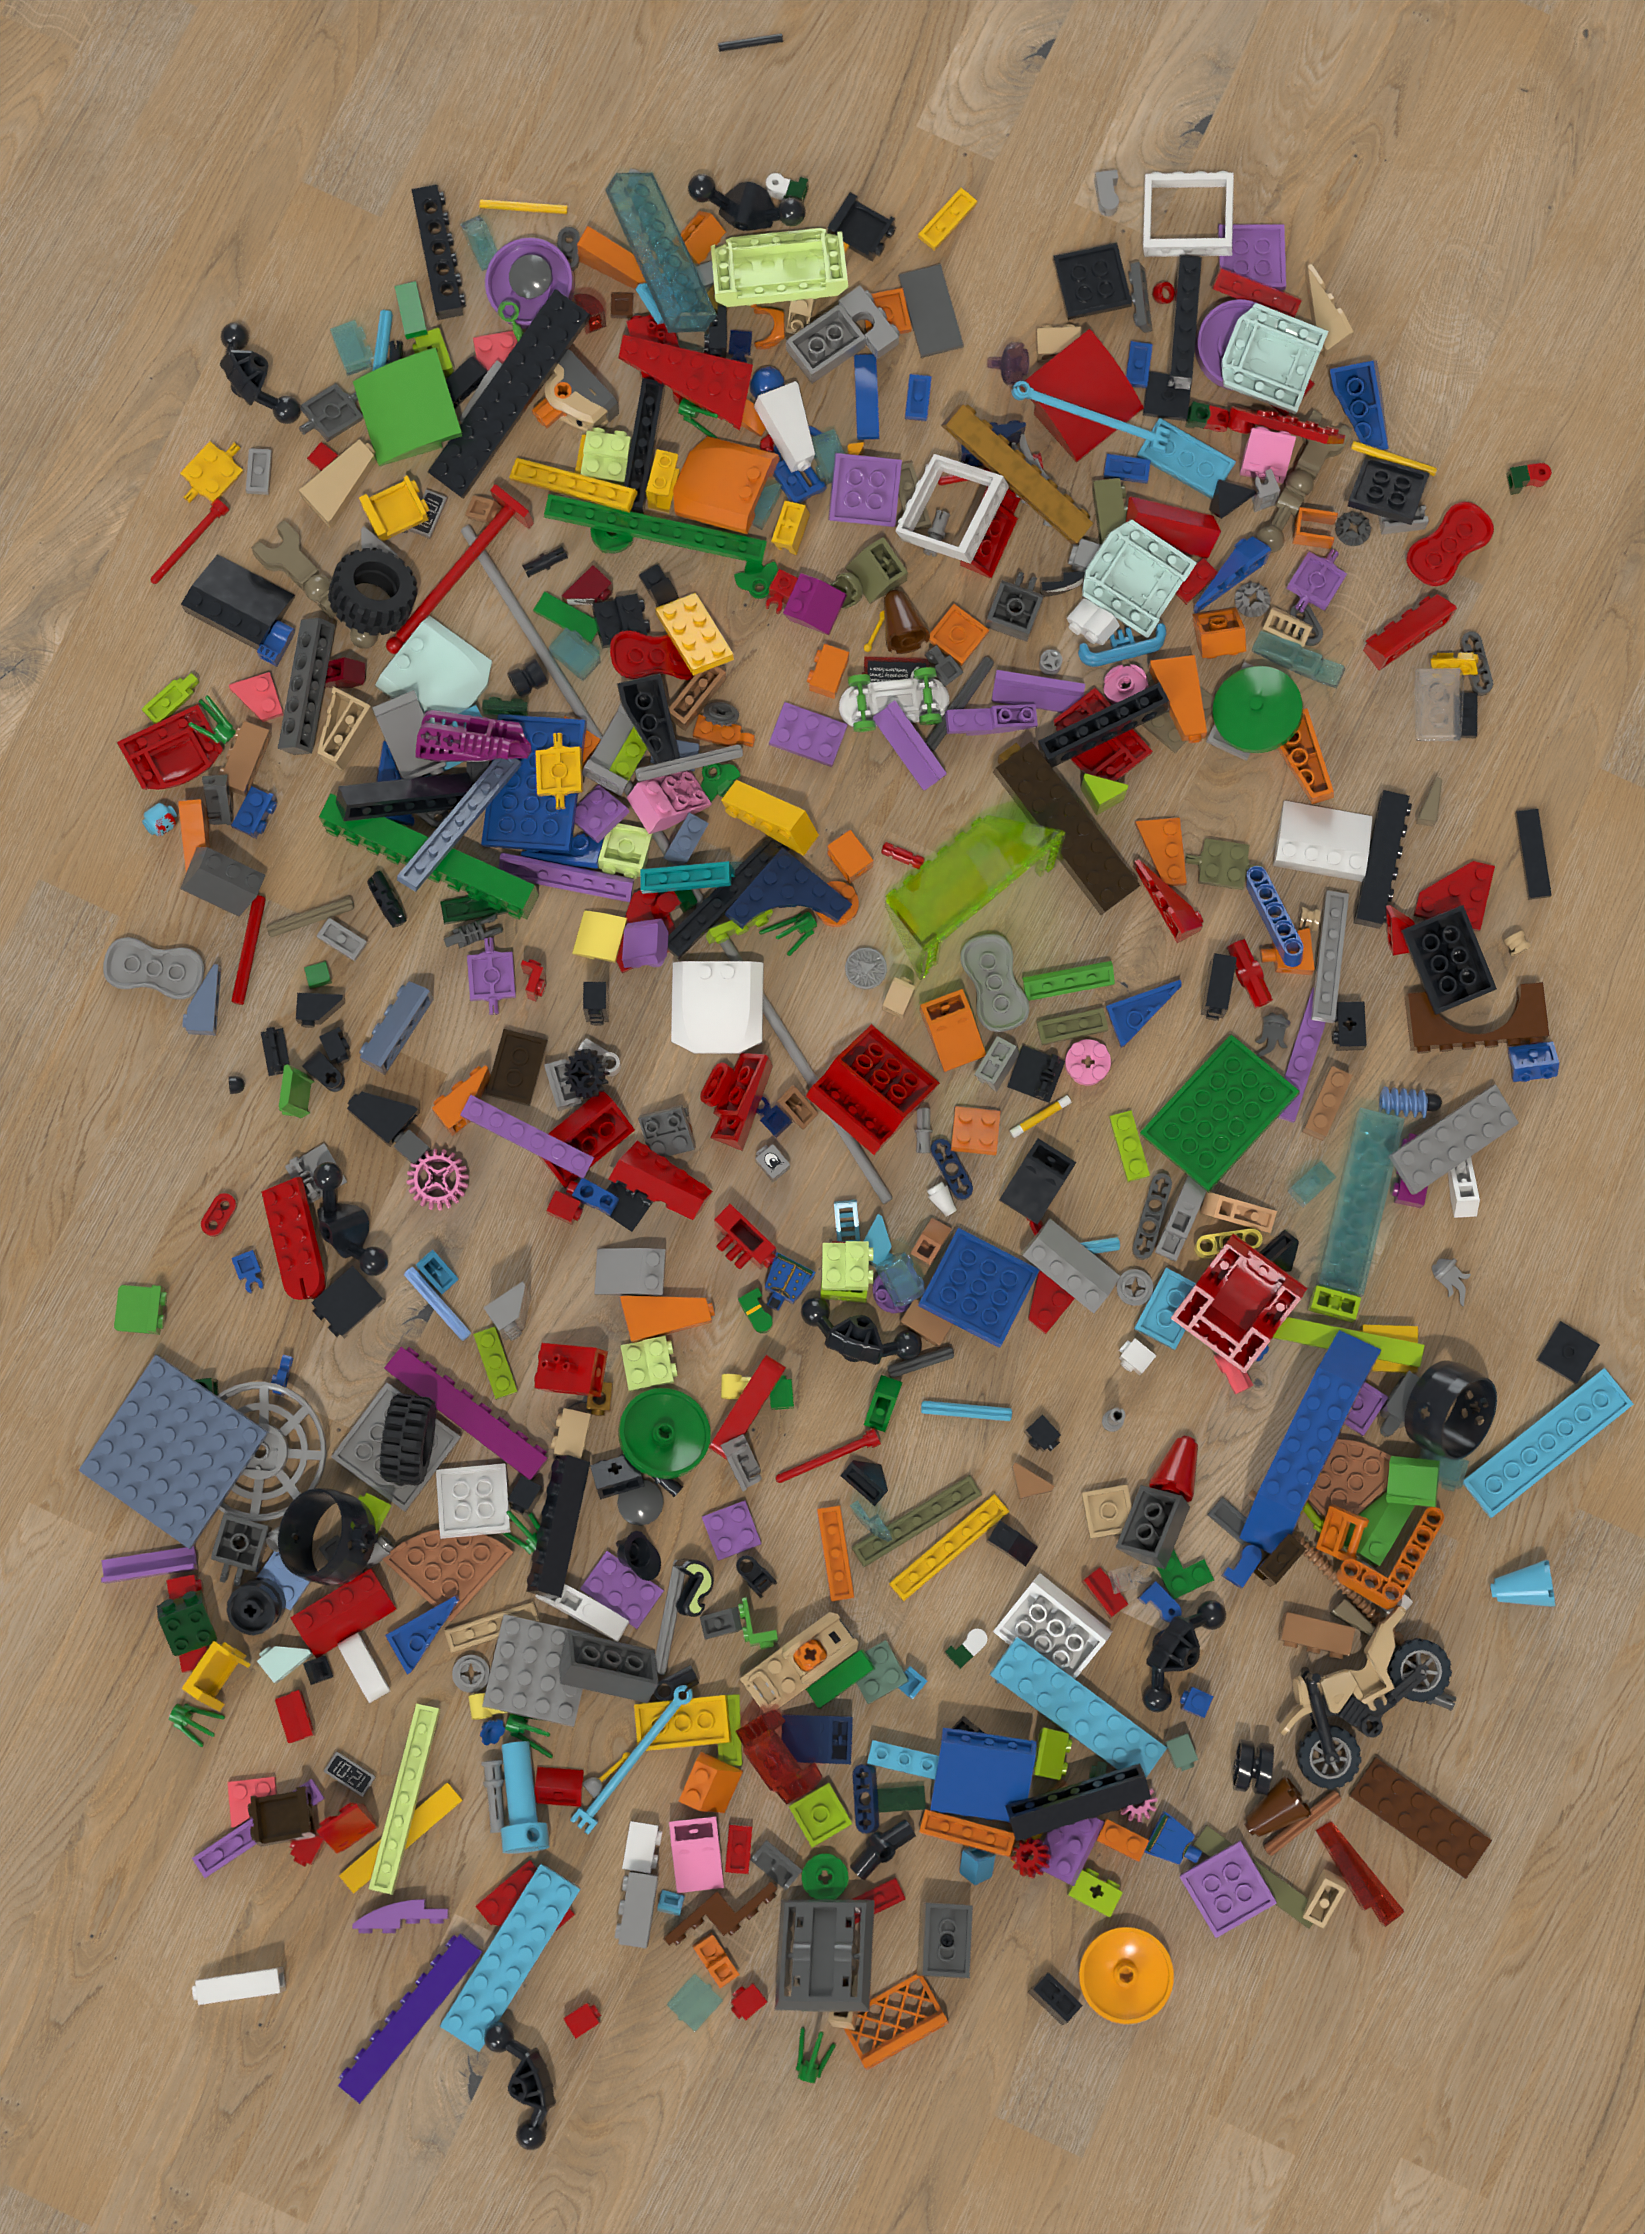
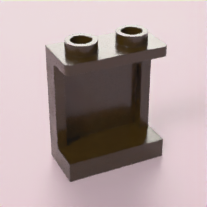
[1253,1534,1306,1587]
[248,1786,316,1847]

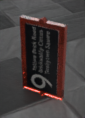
[862,657,930,683]

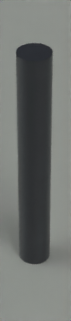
[718,33,783,52]

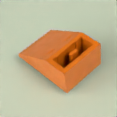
[919,989,986,1072]
[432,1065,491,1136]

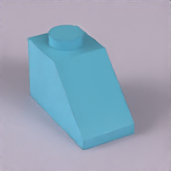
[864,1214,893,1270]

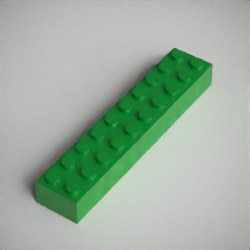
[319,793,539,920]

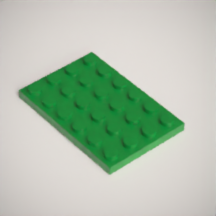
[1140,1034,1300,1193]

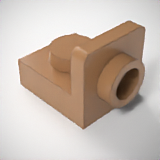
[465,495,502,524]

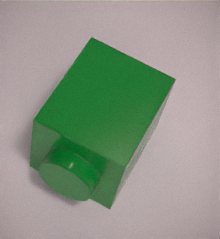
[770,1375,794,1411]

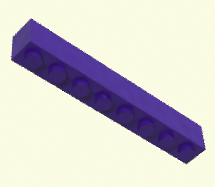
[338,1934,484,2104]

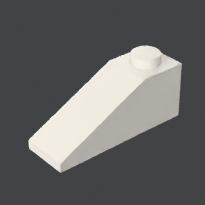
[1448,1157,1480,1218]

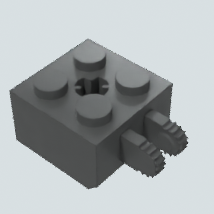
[986,572,1044,642]
[1380,1371,1420,1437]
[211,1514,272,1587]

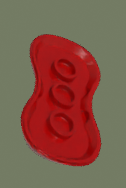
[1406,502,1494,586]
[610,631,695,680]

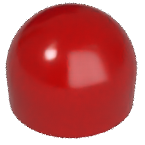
[1152,282,1175,304]

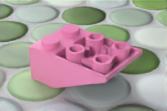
[1240,427,1296,484]
[627,770,712,834]
[669,1817,724,1893]

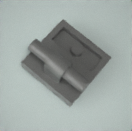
[638,1105,696,1157]

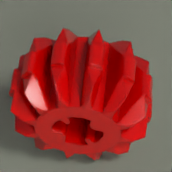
[1010,1837,1052,1878]

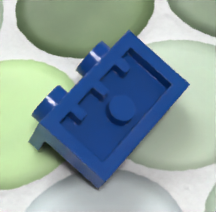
[231,786,277,839]
[1508,1041,1559,1082]

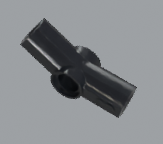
[850,1819,916,1881]

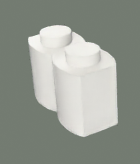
[1066,599,1120,645]

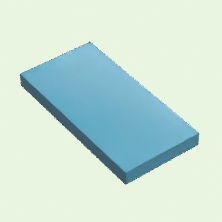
[1137,418,1236,499]

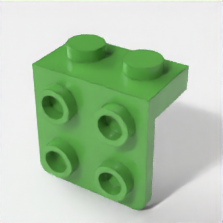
[114,1285,167,1335]
[738,1597,778,1649]

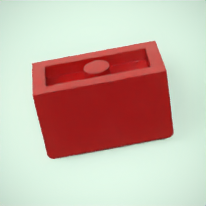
[1081,1567,1128,1619]
[275,1690,315,1743]
[535,1767,584,1807]

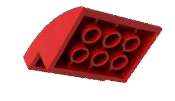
[1021,329,1144,463]
[806,1024,940,1155]

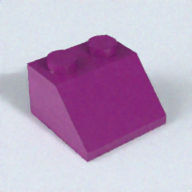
[783,573,847,635]

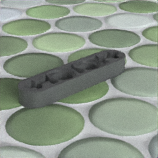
[1132,1173,1172,1260]

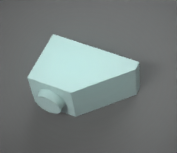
[257,1646,313,1684]

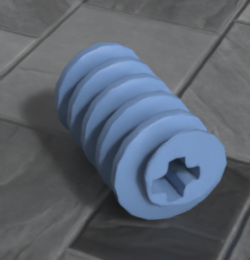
[1379,1087,1428,1119]

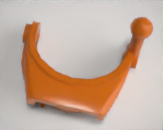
[750,304,785,349]

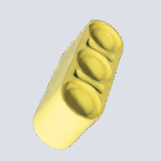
[1194,1229,1262,1258]

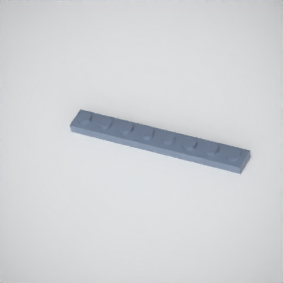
[397,758,521,892]

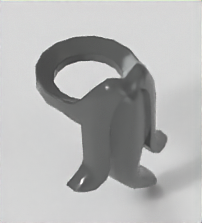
[1256,1012,1291,1057]

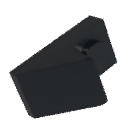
[639,564,679,607]

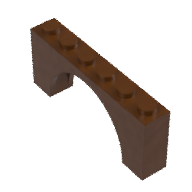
[1405,982,1549,1054]

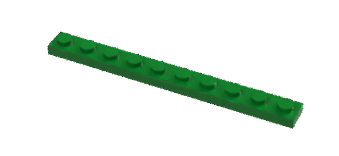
[544,494,767,565]

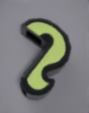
[673,1558,714,1617]

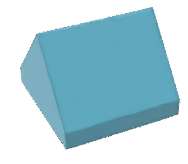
[657,1890,685,1916]

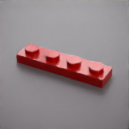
[1212,267,1302,318]

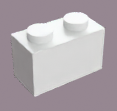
[622,1821,662,1873]

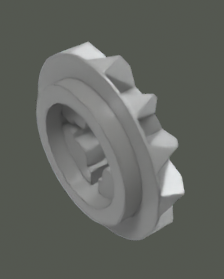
[1235,582,1271,617]
[1116,1269,1153,1306]
[452,1655,490,1693]

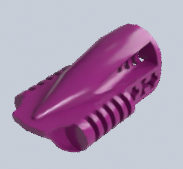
[415,710,531,762]

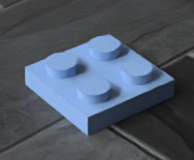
[257,1551,310,1611]

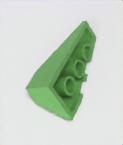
[1343,1491,1415,1568]

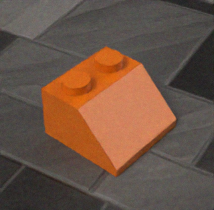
[1192,607,1246,659]
[678,1752,743,1813]

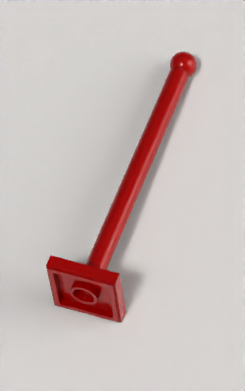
[386,484,534,654]

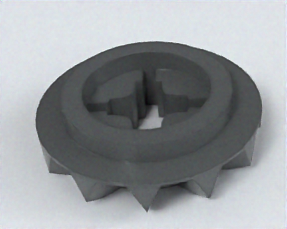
[1336,511,1372,546]
[703,702,739,727]

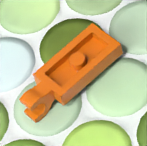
[692,715,755,747]

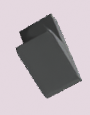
[700,1607,743,1640]

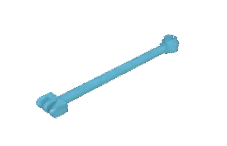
[1011,381,1171,453]
[570,1685,693,1835]

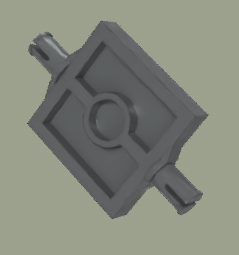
[299,383,363,442]

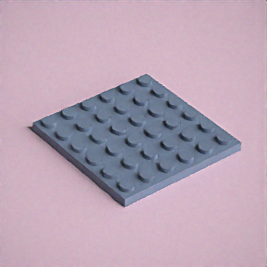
[78,1355,269,1549]

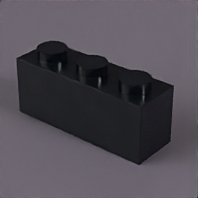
[583,982,609,1026]

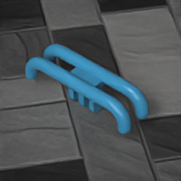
[1078,623,1166,667]

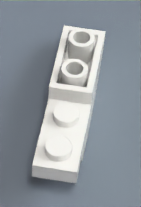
[535,1584,629,1642]

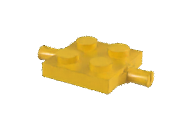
[180,441,244,503]
[535,733,583,810]

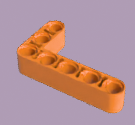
[1336,1507,1444,1609]

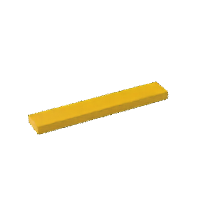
[509,457,637,512]
[889,1494,1010,1602]
[339,1782,463,1894]

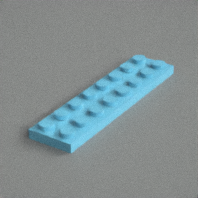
[1461,1368,1634,1518]
[989,1637,1167,1778]
[440,1863,581,2052]

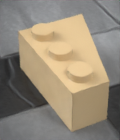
[317,687,376,771]

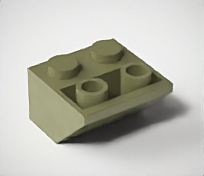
[846,537,908,604]

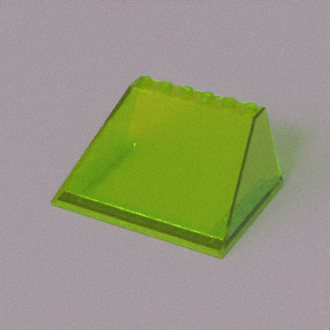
[884,815,1066,980]

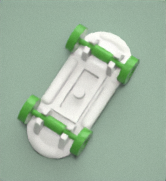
[839,667,950,732]

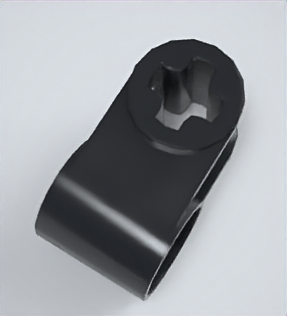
[302,1050,345,1092]
[736,1555,778,1599]

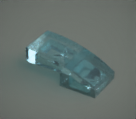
[850,1500,893,1542]

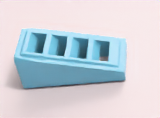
[834,1200,860,1241]

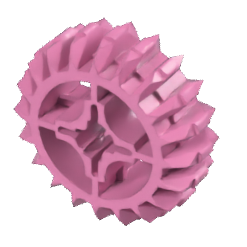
[407,1149,469,1211]

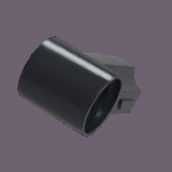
[653,1665,699,1701]

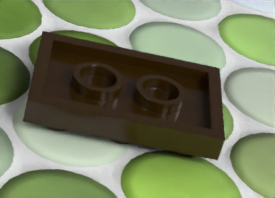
[486,1029,548,1106]

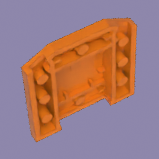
[673,436,780,534]

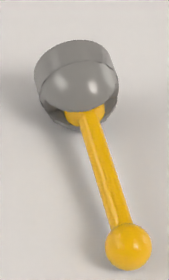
[583,1752,631,1798]

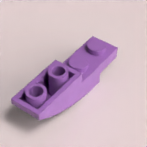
[945,704,1038,736]
[353,1899,450,1933]

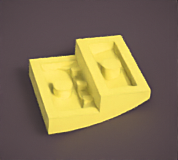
[572,910,627,963]

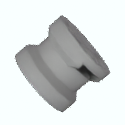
[1039,649,1062,676]

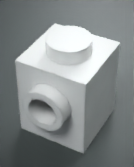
[1119,1338,1156,1375]

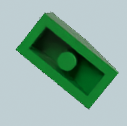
[864,1375,903,1432]

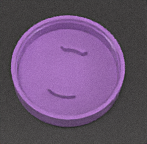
[485,238,575,329]
[1195,300,1258,391]

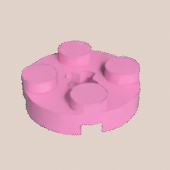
[1104,664,1149,704]
[1065,1039,1111,1086]

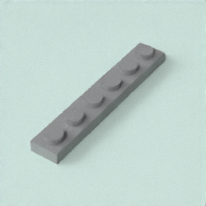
[1311,890,1349,1023]

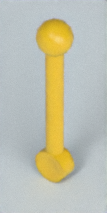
[863,611,885,652]

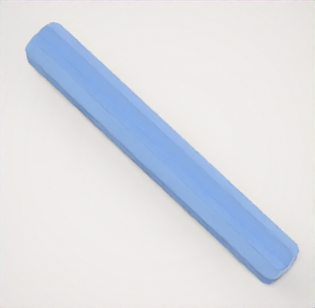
[404,1267,471,1341]

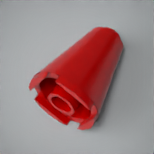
[1149,1436,1198,1503]

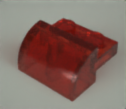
[574,294,606,335]

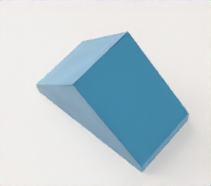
[416,1249,459,1294]

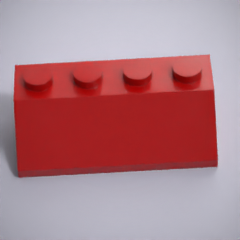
[1363,594,1457,671]
[538,1092,635,1188]
[290,1568,397,1658]

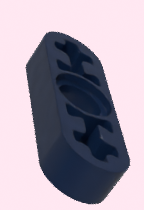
[930,1139,973,1201]
[852,1764,879,1834]

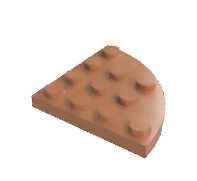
[1308,1439,1391,1518]
[382,1529,514,1622]

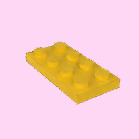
[655,593,734,676]
[634,1695,731,1751]

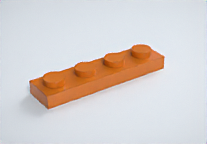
[817,1506,854,1602]
[919,1809,1015,1858]

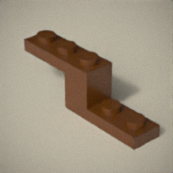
[663,1881,778,1946]

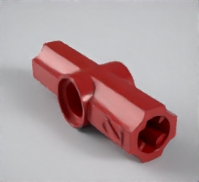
[1227,939,1273,1009]

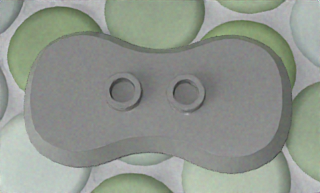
[961,934,1029,1032]
[103,937,204,1000]

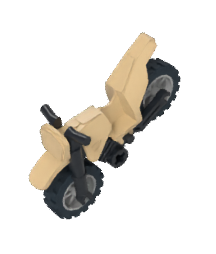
[1278,1605,1452,1789]

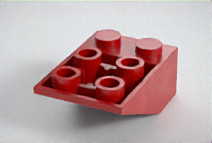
[316,1802,379,1854]

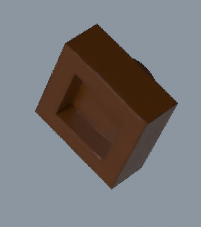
[610,294,634,319]

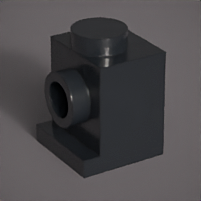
[319,1027,350,1065]

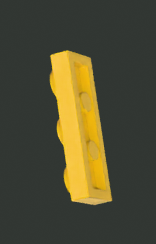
[918,188,978,251]

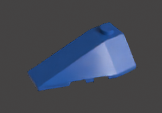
[1330,360,1389,450]
[1193,536,1271,614]

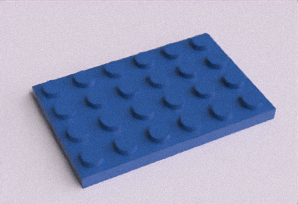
[481,714,587,853]

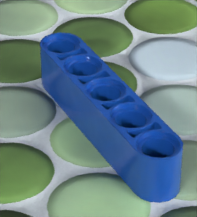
[1246,866,1304,967]

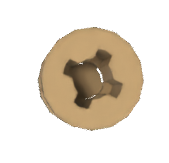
[1298,907,1321,932]
[1503,930,1532,957]

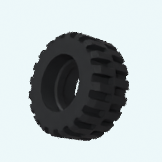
[328,548,418,636]
[380,1393,436,1486]

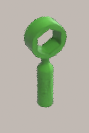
[498,301,524,341]

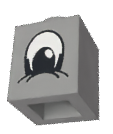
[755,1144,790,1182]

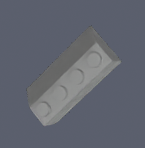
[1021,1218,1121,1313]
[483,1281,531,1341]

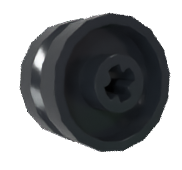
[226,1577,286,1636]
[1233,1739,1274,1795]

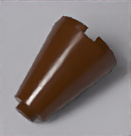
[884,589,930,654]
[1245,1776,1312,1837]

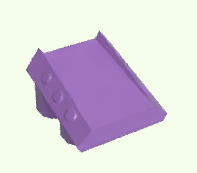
[622,919,668,968]

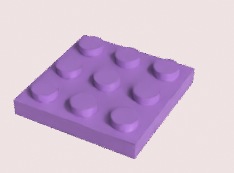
[1218,224,1286,290]
[828,453,902,527]
[1179,1840,1277,1938]

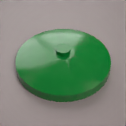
[1213,666,1303,753]
[618,1388,711,1479]

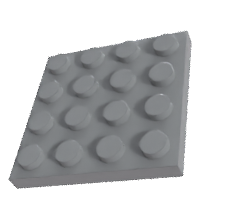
[331,1383,461,1512]
[482,1614,595,1727]

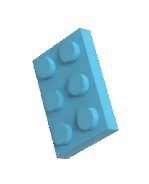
[1134,1268,1195,1350]

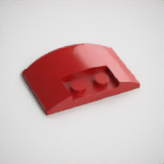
[1054,688,1153,782]
[117,704,223,790]

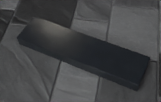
[1515,809,1552,900]

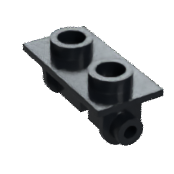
[260,1027,290,1076]

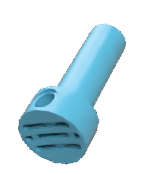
[500,1741,550,1854]

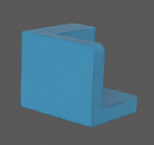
[898,1666,927,1700]
[959,1847,996,1885]

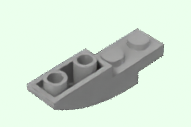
[1154,1176,1206,1262]

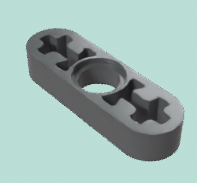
[1460,632,1493,696]

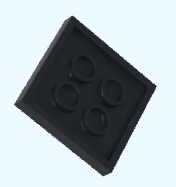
[1053,243,1132,320]
[1347,455,1430,525]

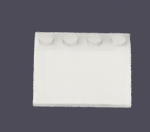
[1273,801,1372,882]
[993,1573,1113,1679]

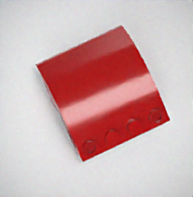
[1170,1233,1308,1373]

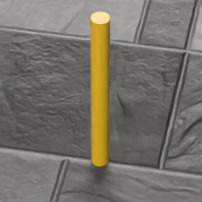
[479,199,568,214]
[1350,441,1437,476]

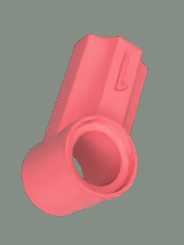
[1214,1353,1253,1395]

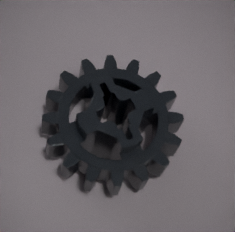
[564,1049,610,1099]

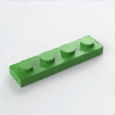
[1023,961,1115,1001]

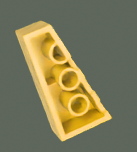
[721,780,819,856]

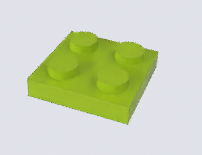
[788,1783,852,1848]

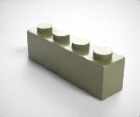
[1092,478,1128,545]

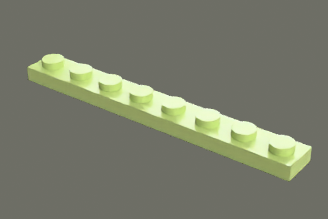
[369,1704,440,1895]

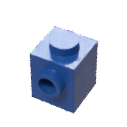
[1179,1687,1214,1718]

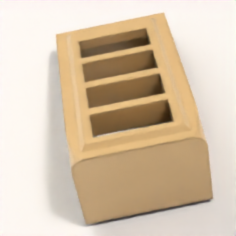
[1263,607,1313,647]

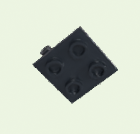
[1007,1045,1065,1103]
[606,1180,653,1232]

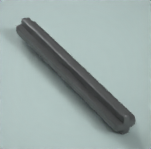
[925,657,994,751]

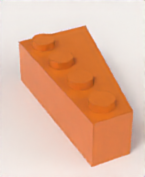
[1277,708,1334,804]

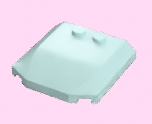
[1221,303,1328,414]
[1082,520,1197,638]
[375,616,492,724]

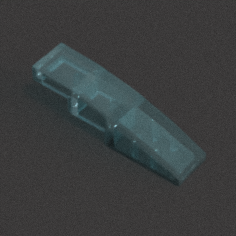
[1252,631,1346,689]

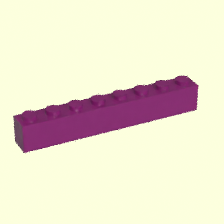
[384,1347,548,1481]

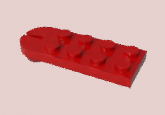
[1228,406,1346,444]
[261,1177,326,1300]

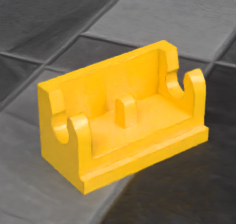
[771,501,810,555]

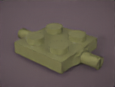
[1185,838,1262,890]

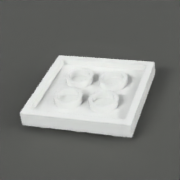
[436,1463,510,1539]

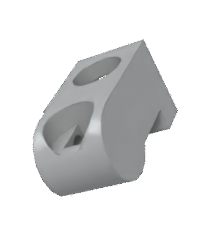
[1094,170,1119,216]

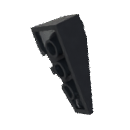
[617,674,680,764]

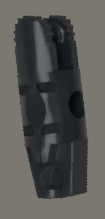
[367,870,407,928]

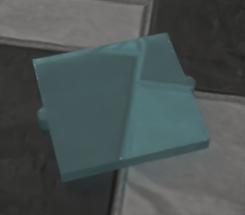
[667,1974,723,2031]

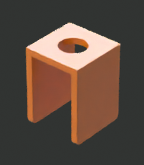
[1292,507,1338,549]
[827,830,874,884]

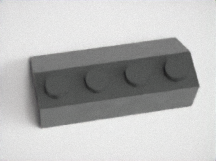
[559,1631,658,1703]

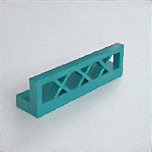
[640,861,735,894]

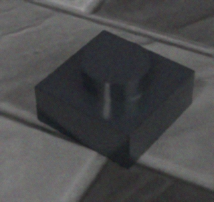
[303,1655,334,1685]

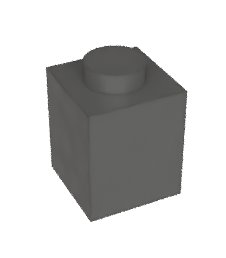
[394,1129,431,1165]

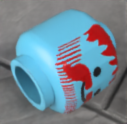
[142,803,177,836]

